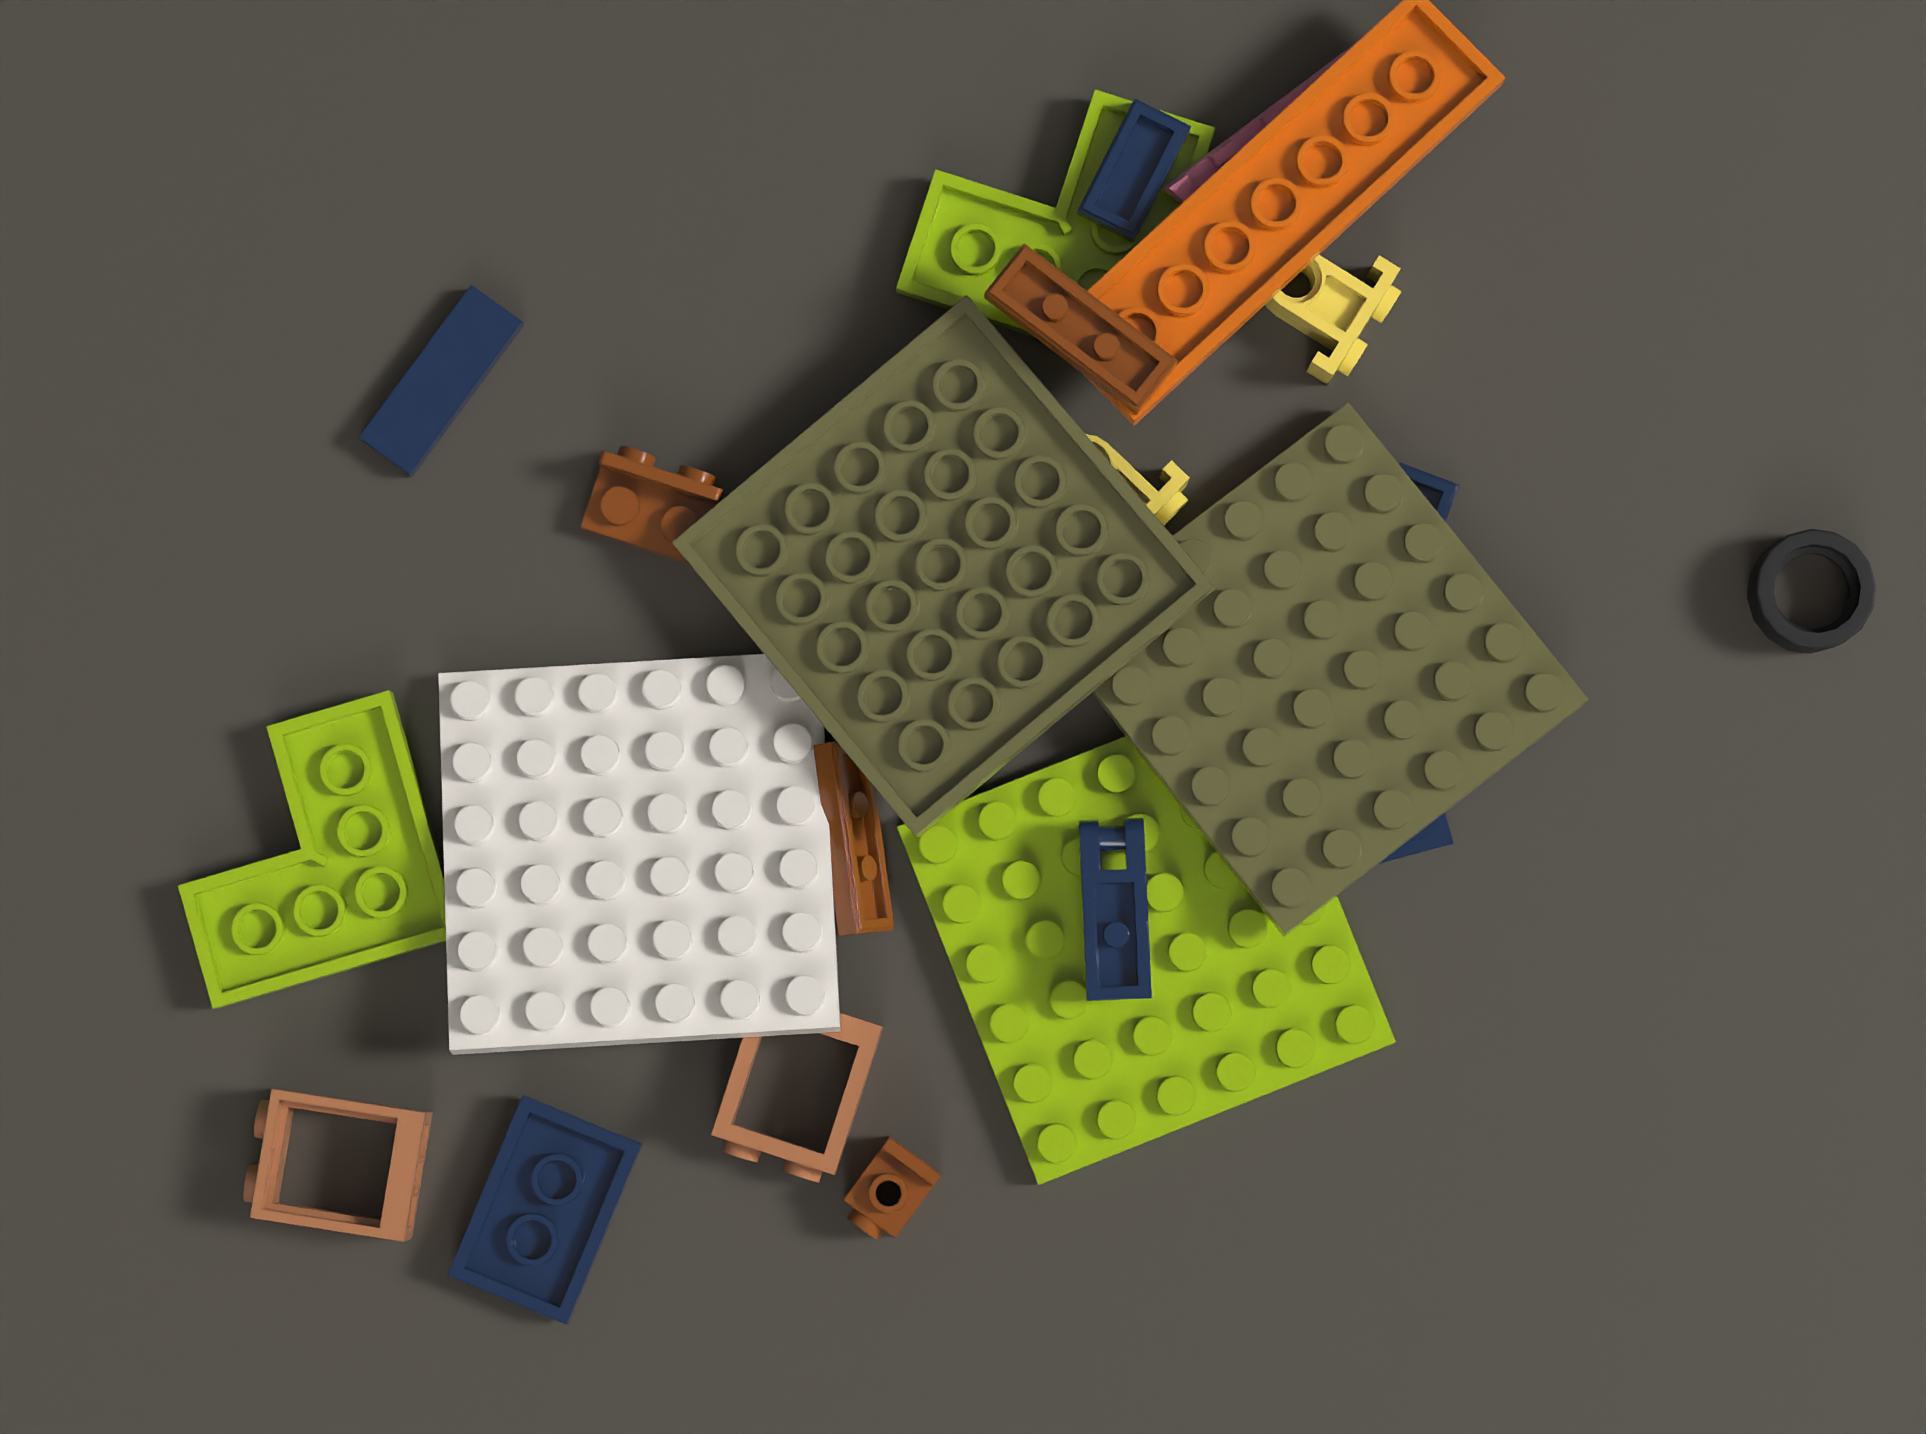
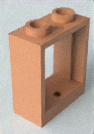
[711,1013,884,1183]
[243,1088,433,1242]

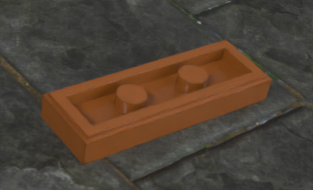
[984,243,1178,415]
[813,742,894,936]

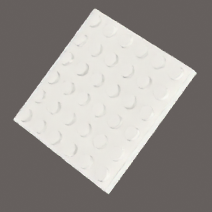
[438,654,841,1055]

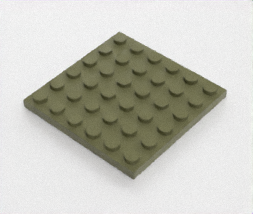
[672,295,1215,838]
[1092,402,1589,937]

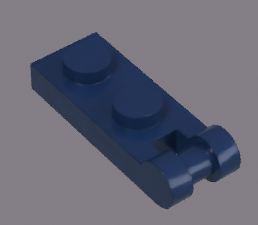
[1079,818,1152,1001]

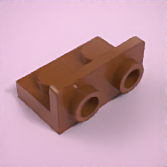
[581,446,726,565]

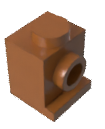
[844,1136,942,1241]

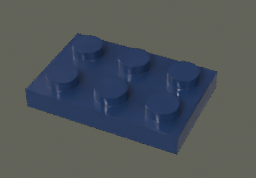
[448,1095,643,1325]

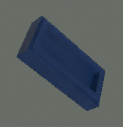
[1077,98,1191,243]

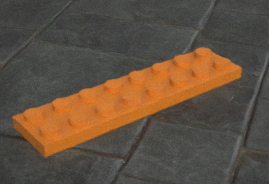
[1082,0,1506,427]

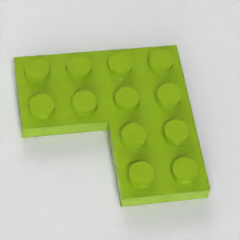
[896,89,1215,337]
[178,690,446,1009]

